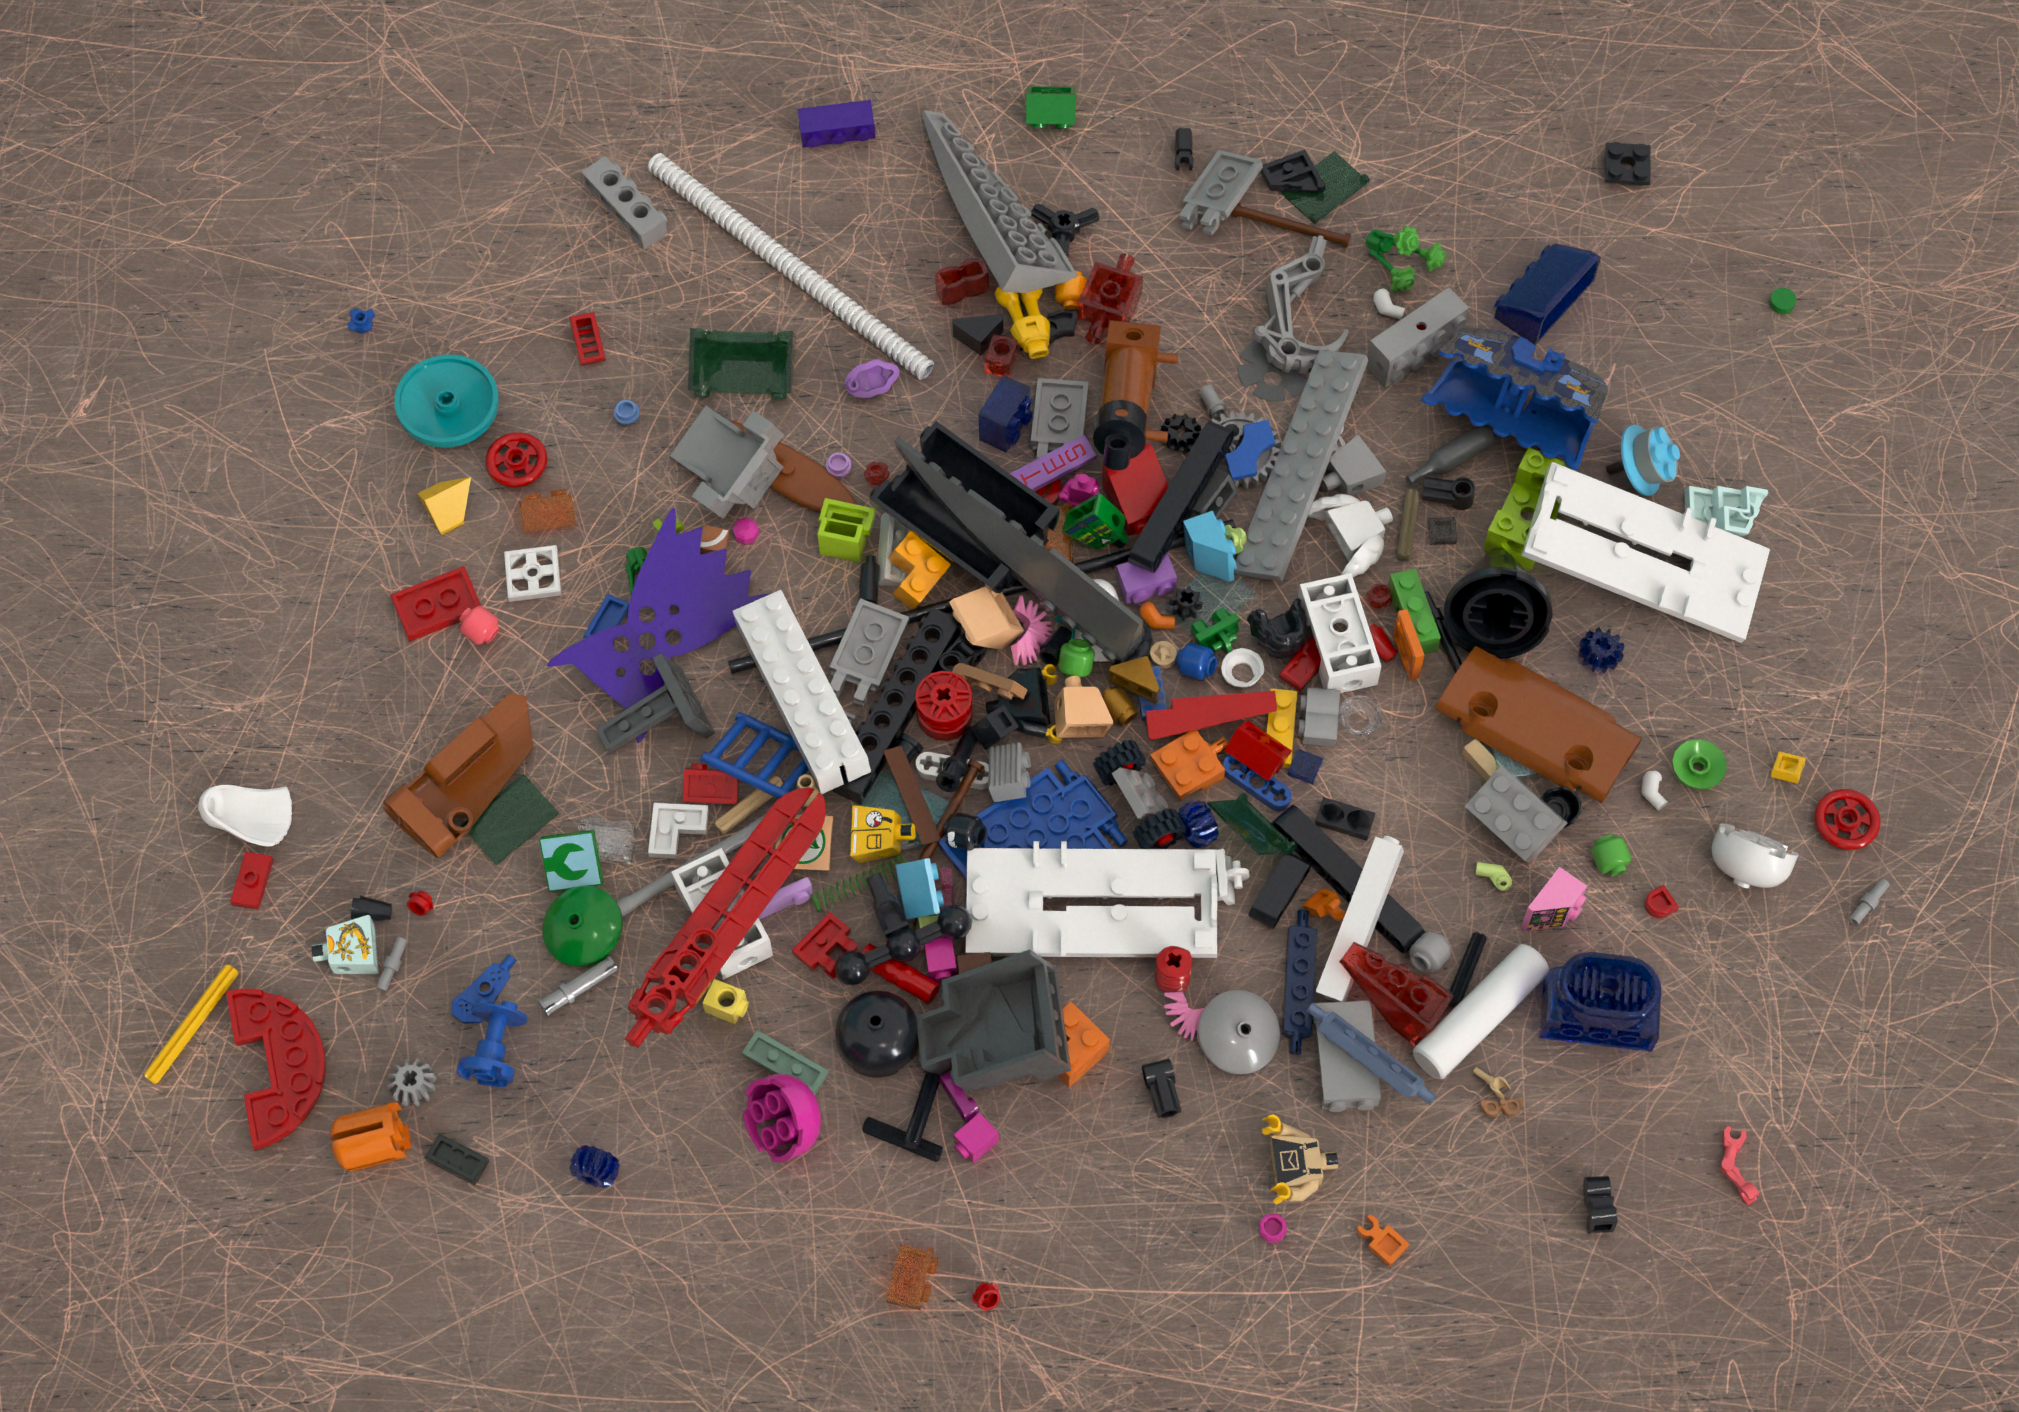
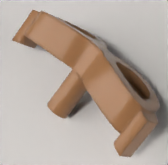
[1480,1099,1524,1118]

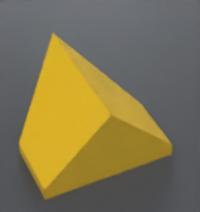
[417,477,471,535]

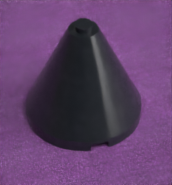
[1444,548,1553,659]

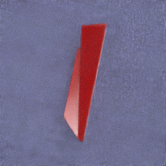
[1145,691,1277,740]

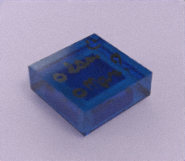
[1288,749,1323,785]

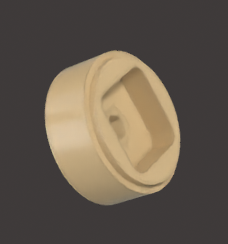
[1150,641,1177,669]

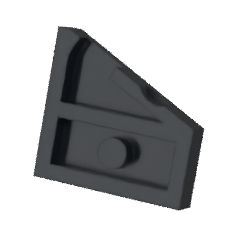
[1260,150,1326,193]

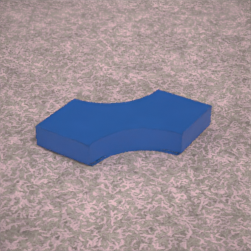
[1224,420,1275,481]

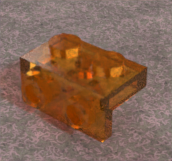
[519,489,576,532]
[886,1244,938,1311]

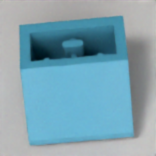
[1183,511,1237,582]
[895,858,944,919]

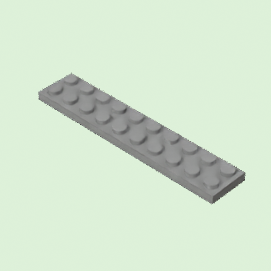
[1234,350,1369,581]

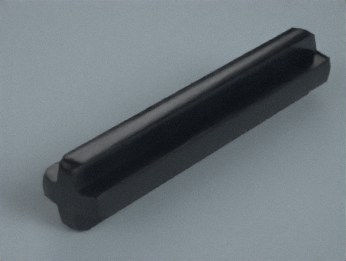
[1445,932,1487,1008]
[904,1072,940,1149]
[862,1117,943,1162]

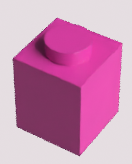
[924,937,957,983]
[954,1112,999,1164]

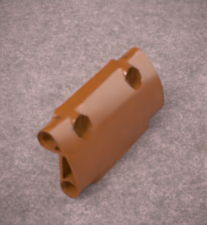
[1435,646,1642,804]

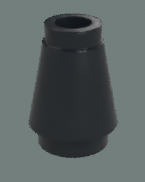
[1039,626,1072,666]
[351,895,392,921]

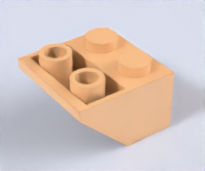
[949,586,1025,650]

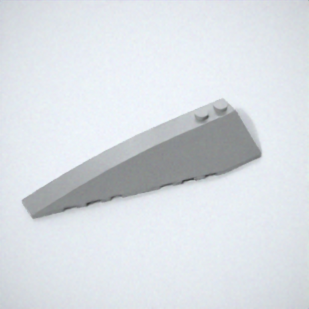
[922,110,1078,293]

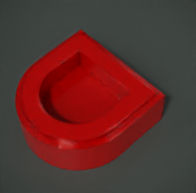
[1644,884,1679,918]

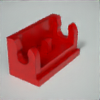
[1224,721,1292,781]

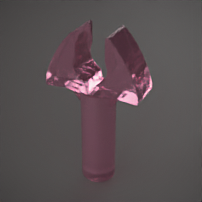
[941,866,954,908]

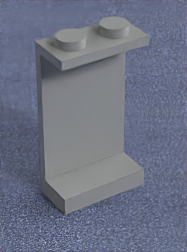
[1313,1000,1381,1112]

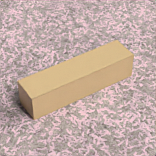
[1462,739,1501,781]

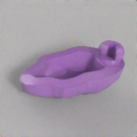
[845,359,899,398]

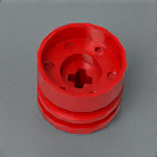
[915,671,973,741]

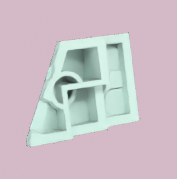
[1684,486,1768,537]

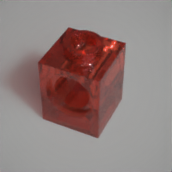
[985,334,1018,379]

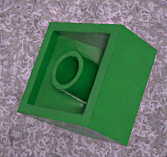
[1026,86,1076,128]

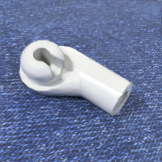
[1374,289,1405,320]
[1641,770,1668,811]

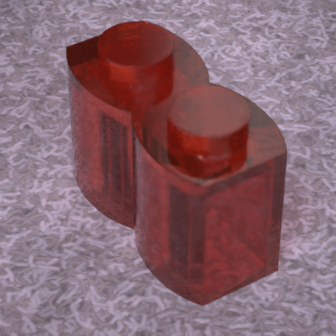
[935,258,989,305]

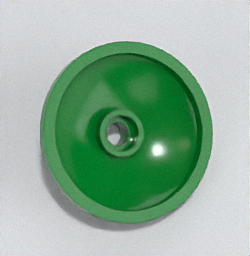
[542,886,623,967]

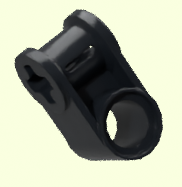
[939,633,987,672]

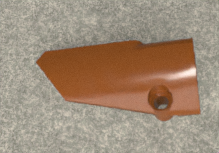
[383,693,533,858]

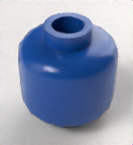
[1175,643,1217,681]

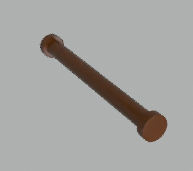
[1232,203,1351,248]
[918,759,984,860]

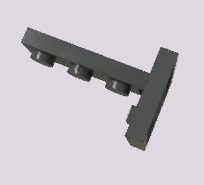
[596,653,715,753]

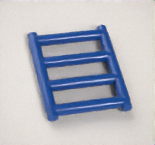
[700,712,809,799]

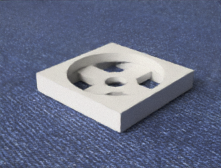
[504,545,562,602]

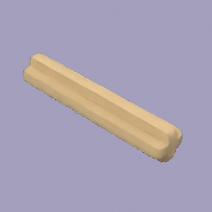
[715,775,783,834]

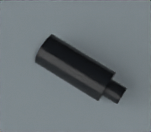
[858,555,880,604]

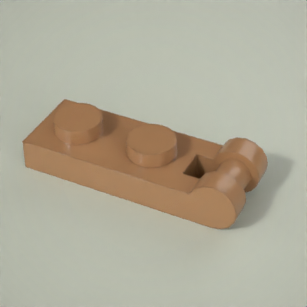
[952,663,1027,700]

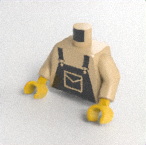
[1262,1115,1338,1204]

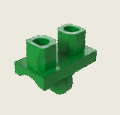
[1191,607,1240,654]

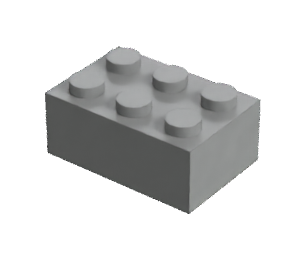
[1465,765,1567,863]

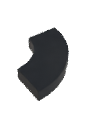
[1020,310,1079,351]

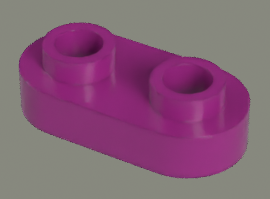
[939,1072,979,1124]

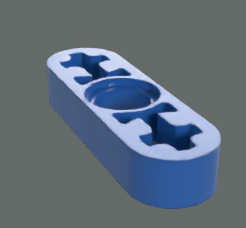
[1223,755,1292,812]

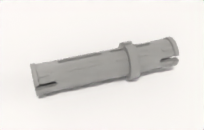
[538,956,618,1016]

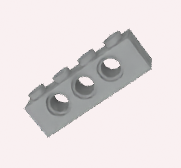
[581,156,668,250]

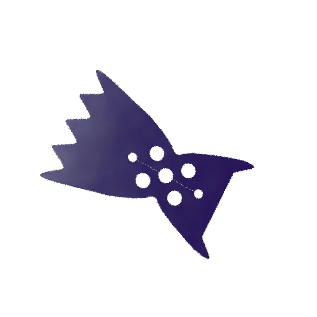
[547,508,770,743]

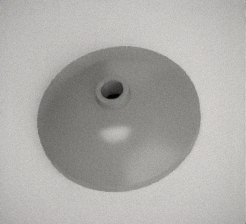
[1197,990,1280,1075]

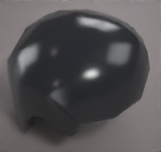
[1540,786,1581,828]

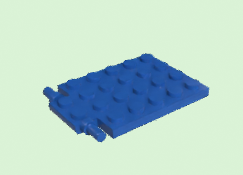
[938,760,1128,900]

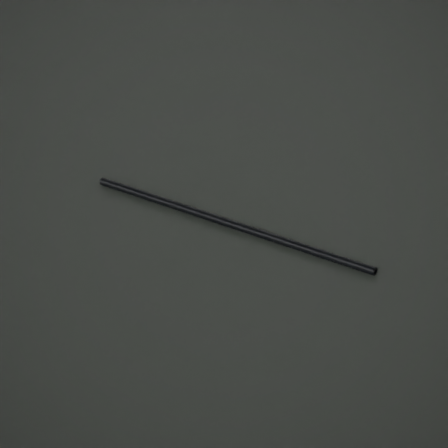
[728,519,1236,674]

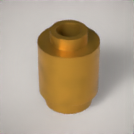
[1101,686,1138,727]

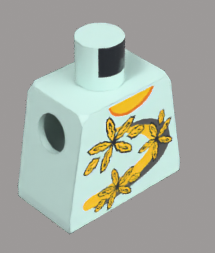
[311,915,379,974]

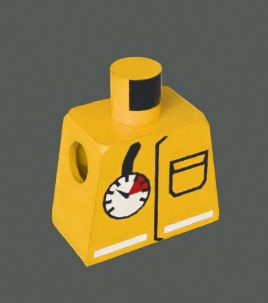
[850,806,916,863]

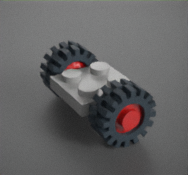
[1093,739,1187,849]

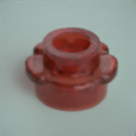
[864,462,890,486]
[1366,584,1392,609]

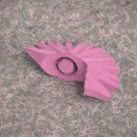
[1011,596,1053,665]
[1164,992,1204,1042]

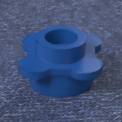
[347,308,375,333]

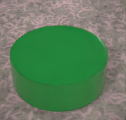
[1769,288,1796,314]

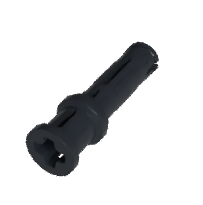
[936,726,978,792]

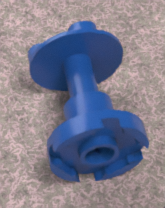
[456,999,528,1087]

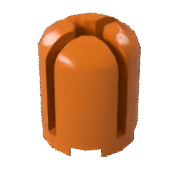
[330,1102,411,1171]

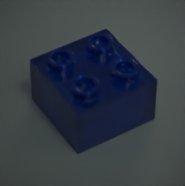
[978,375,1033,453]

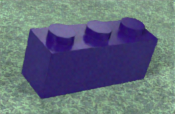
[798,100,876,147]

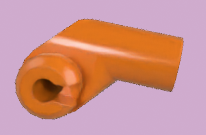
[1139,602,1175,629]

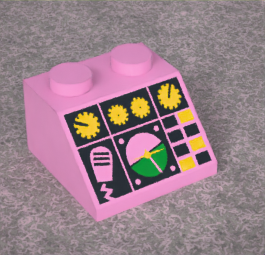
[1520,867,1587,931]

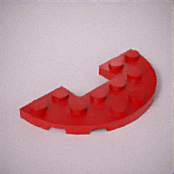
[226,989,326,1151]

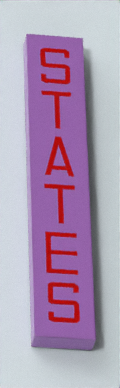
[1010,434,1097,492]

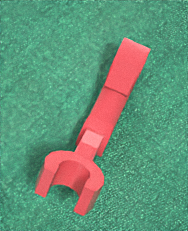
[1720,1126,1759,1206]

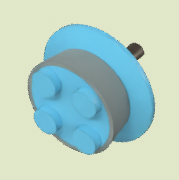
[1606,425,1680,496]

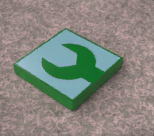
[539,830,604,892]

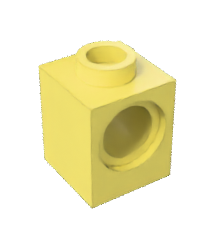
[702,979,749,1024]

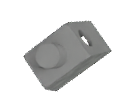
[1320,435,1386,496]

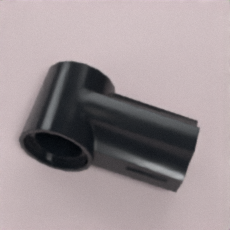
[1422,477,1475,510]
[1142,1059,1181,1118]

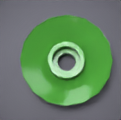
[1672,739,1727,790]

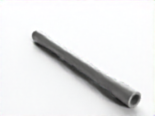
[617,814,766,917]

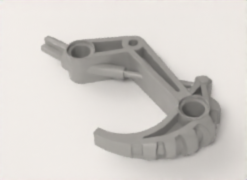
[1253,235,1349,374]

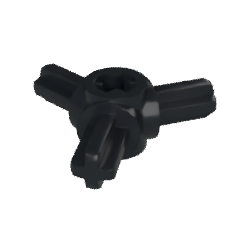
[1031,204,1100,258]

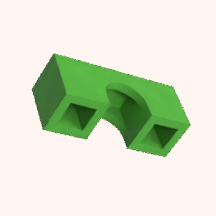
[1387,568,1441,654]

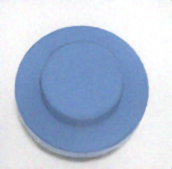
[614,400,640,425]

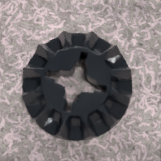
[1160,413,1201,451]

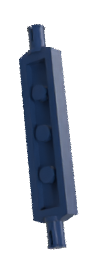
[1282,909,1317,1055]

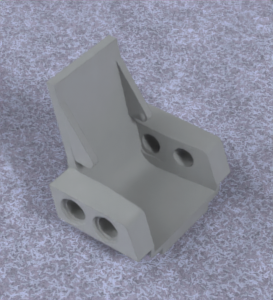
[670,406,784,519]

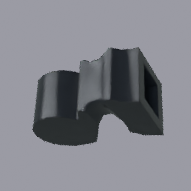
[1583,1175,1618,1233]

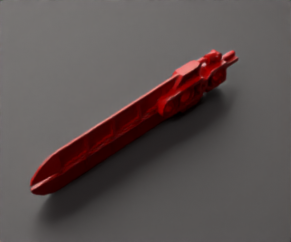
[624,787,826,1048]

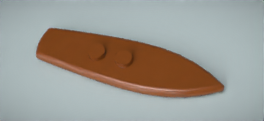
[730,421,857,513]

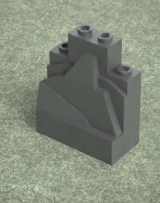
[916,949,1071,1092]

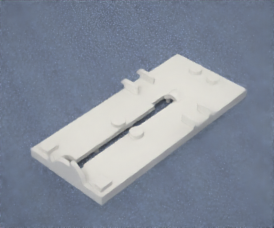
[1521,462,1770,643]
[966,841,1217,958]

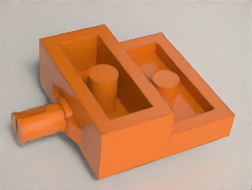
[1150,730,1228,801]

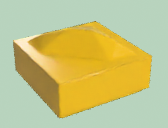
[1771,751,1806,784]

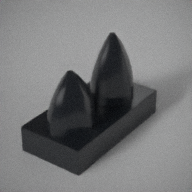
[1315,797,1376,841]

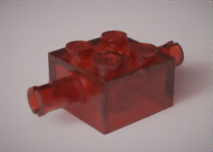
[1078,253,1143,345]

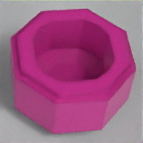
[732,517,759,545]
[1259,1214,1287,1243]

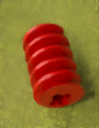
[1155,946,1192,993]

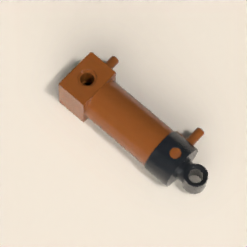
[1093,320,1178,471]

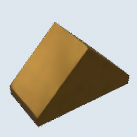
[1108,656,1159,704]

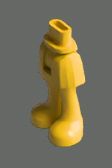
[995,286,1050,359]

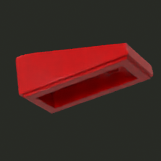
[569,312,606,366]

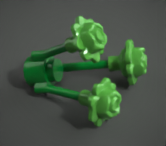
[1366,226,1446,293]

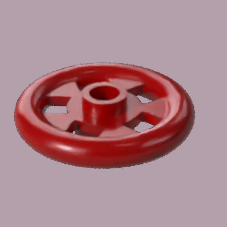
[485,432,547,488]
[1814,789,1880,850]

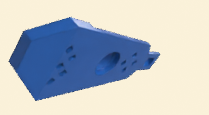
[452,954,517,1024]

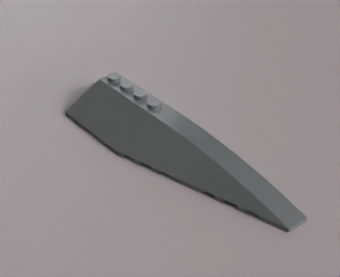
[895,437,1143,664]

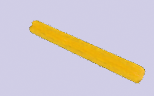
[144,964,238,1084]

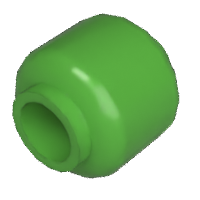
[1058,639,1095,679]
[1591,834,1632,877]

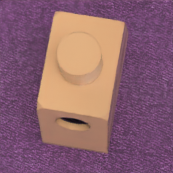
[1054,676,1113,738]

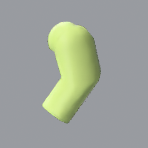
[1475,862,1512,891]

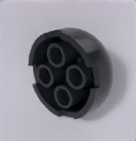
[835,990,919,1078]

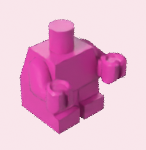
[1059,474,1100,508]

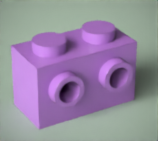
[1116,553,1177,604]

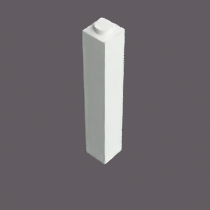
[1315,836,1404,1002]

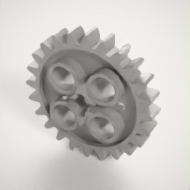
[1211,411,1281,489]

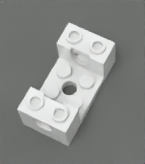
[1298,573,1381,693]
[671,848,773,980]

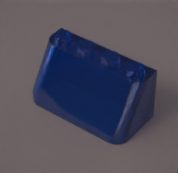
[1494,243,1601,345]

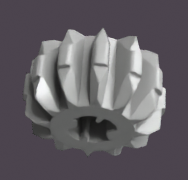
[388,1058,437,1107]

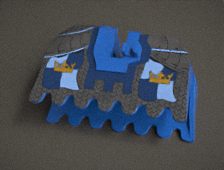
[1421,328,1608,470]

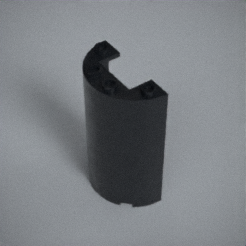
[870,421,1060,593]

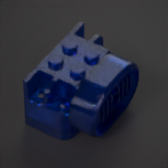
[1539,952,1662,1052]

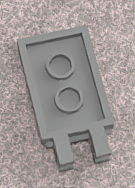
[1179,150,1263,235]
[1031,378,1089,459]
[829,598,909,708]

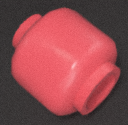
[459,606,500,645]

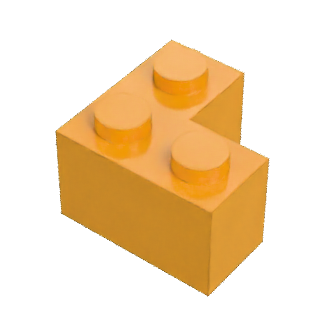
[888,531,951,609]

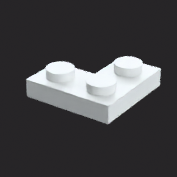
[648,803,709,859]

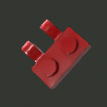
[792,912,860,979]

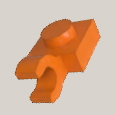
[1302,888,1346,922]

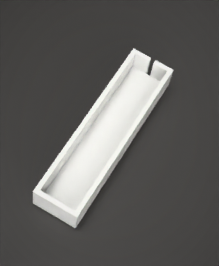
[732,590,871,794]

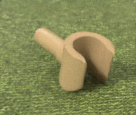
[1473,1067,1511,1099]

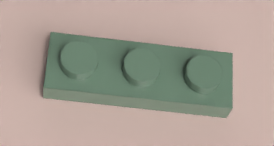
[742,1030,829,1095]

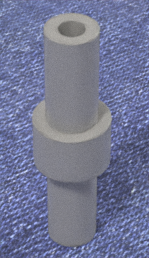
[1849,879,1890,925]
[376,937,408,992]

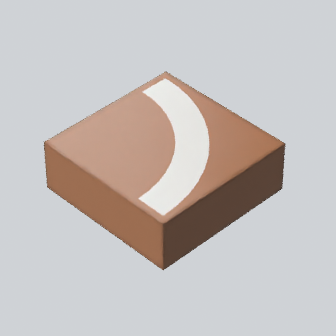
[700,525,730,553]

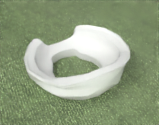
[1221,648,1264,689]

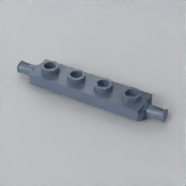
[1306,1002,1437,1105]

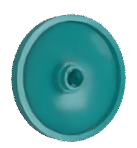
[394,354,499,448]

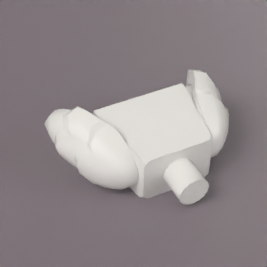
[1308,494,1393,578]

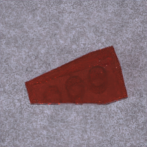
[1339,942,1454,1046]

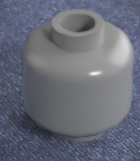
[1409,932,1451,973]

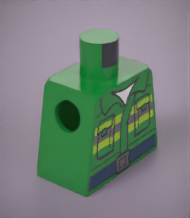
[1062,493,1129,550]

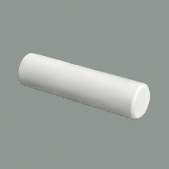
[1413,944,1549,1079]

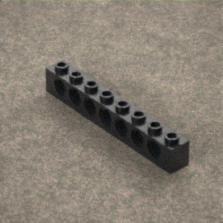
[832,608,962,805]

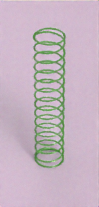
[811,854,906,912]

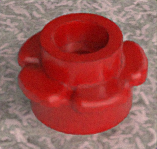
[407,891,434,916]
[972,1283,1000,1310]

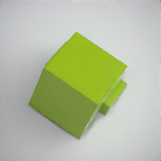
[817,498,876,563]

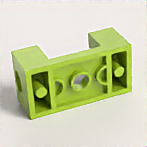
[1483,448,1576,570]

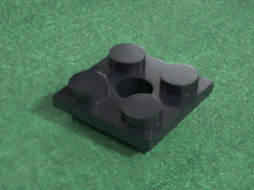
[1605,142,1651,185]

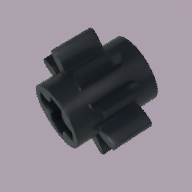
[1170,586,1203,621]

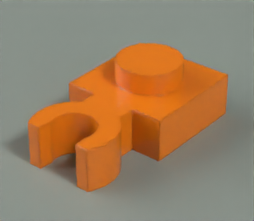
[1356,1214,1410,1268]

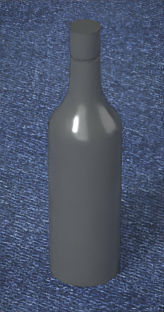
[1406,425,1495,485]

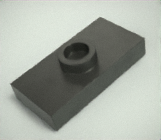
[424,1133,490,1186]

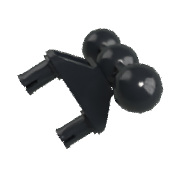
[834,873,972,986]

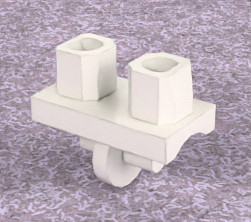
[1216,849,1250,905]

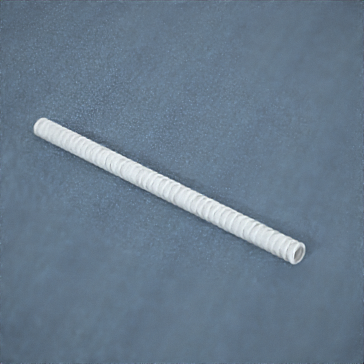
[648,153,934,380]

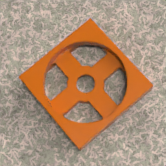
[1392,609,1425,681]

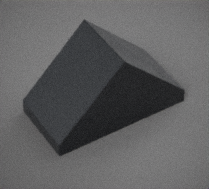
[952,314,1004,356]

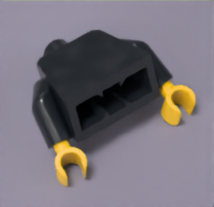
[986,664,1063,745]

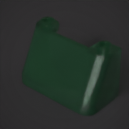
[688,328,796,399]

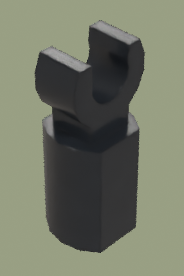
[1175,128,1194,170]

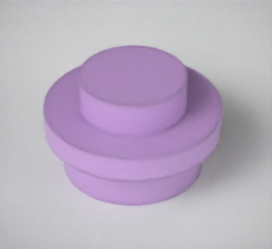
[826,452,852,478]

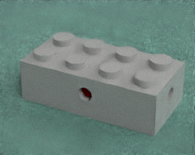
[1366,287,1469,388]

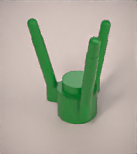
[625,547,648,596]

